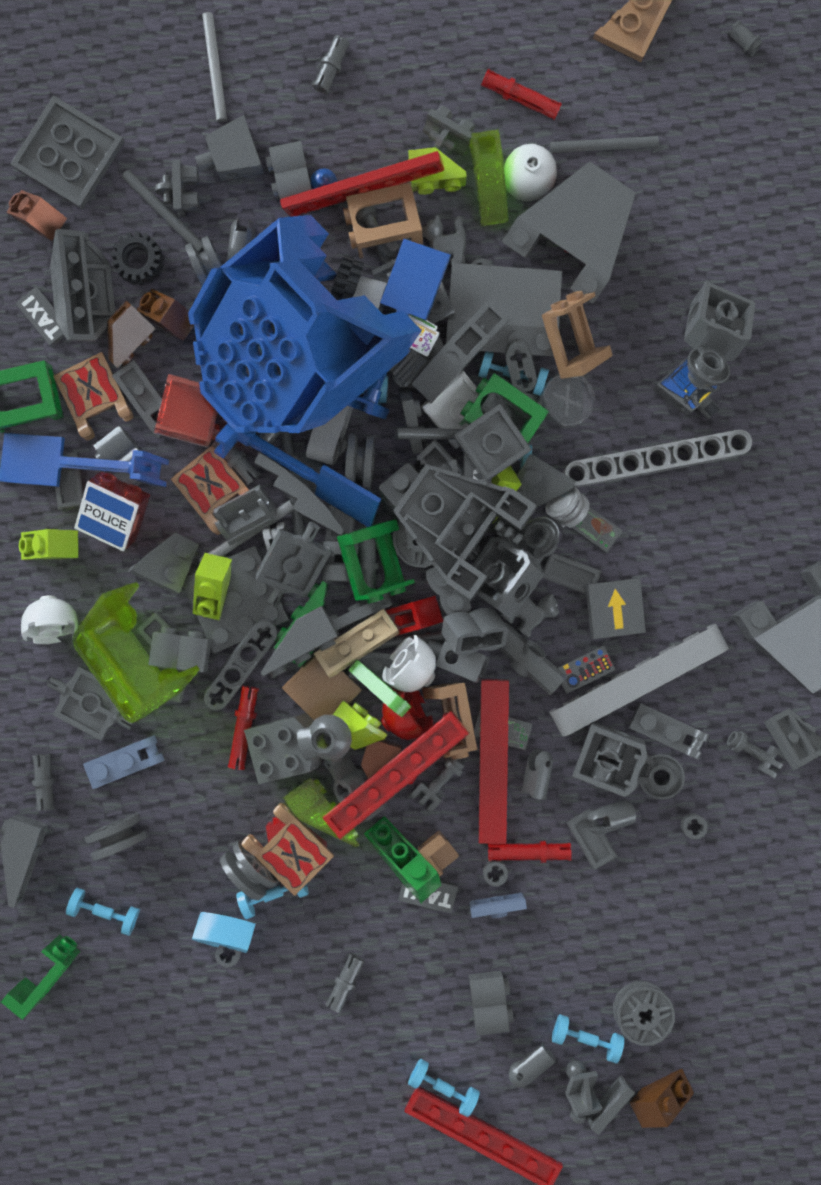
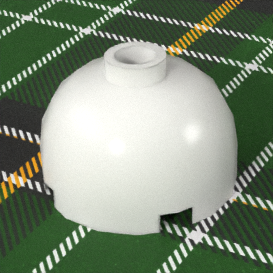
[503,144,557,202]
[21,595,79,644]
[382,635,436,692]

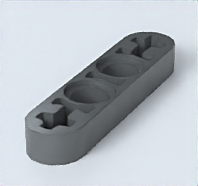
[204,618,277,710]

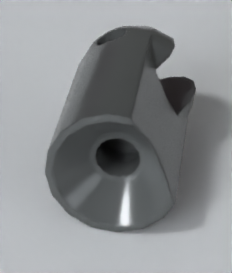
[227,218,256,261]
[521,749,553,800]
[587,799,636,835]
[509,1042,556,1088]

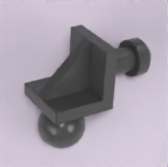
[565,1060,603,1124]

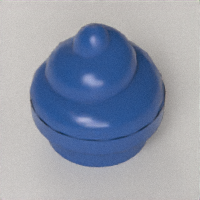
[310,168,337,189]

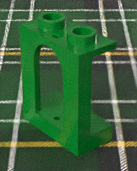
[0,360,64,433]
[459,373,549,443]
[337,519,415,604]
[1,934,81,1020]

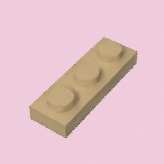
[314,609,399,678]

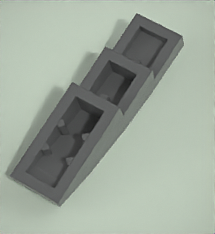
[254,453,345,536]

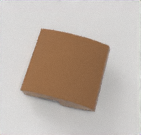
[282,655,362,720]

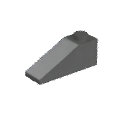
[0,814,49,908]

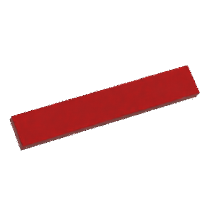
[280,151,445,217]
[479,679,509,844]
[322,711,470,839]
[404,1086,563,1185]

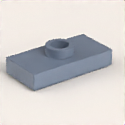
[469,892,527,918]

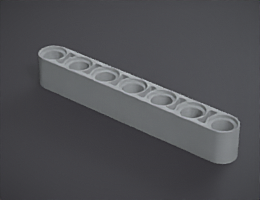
[306,276,387,465]
[563,430,752,488]
[549,624,729,737]

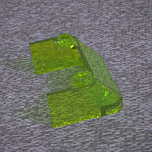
[73,582,200,723]

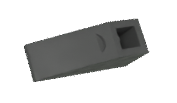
[261,606,340,678]

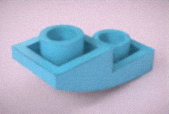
[192,912,255,953]

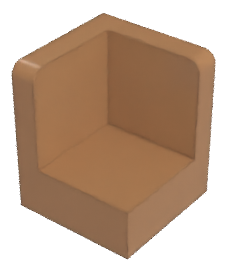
[418,830,459,877]

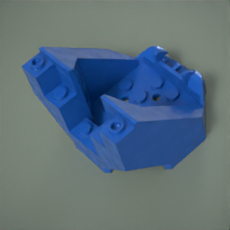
[188,215,422,433]

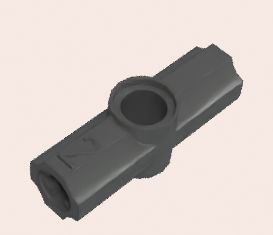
[498,622,567,696]

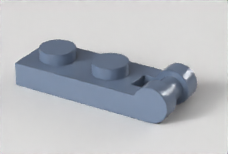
[83,735,165,789]

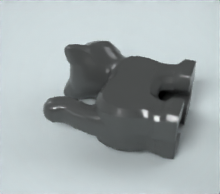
[421,215,466,264]
[501,586,559,637]

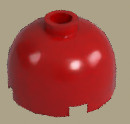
[381,689,433,740]

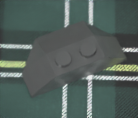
[50,229,115,341]

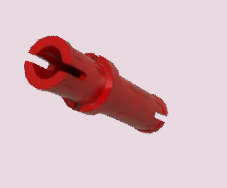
[481,69,562,120]
[227,686,259,770]
[488,841,572,863]

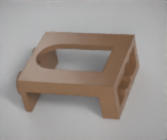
[343,183,423,259]
[542,291,613,379]
[422,683,477,759]

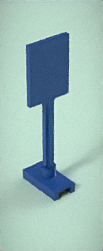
[347,239,451,420]
[214,423,381,527]
[0,433,169,487]

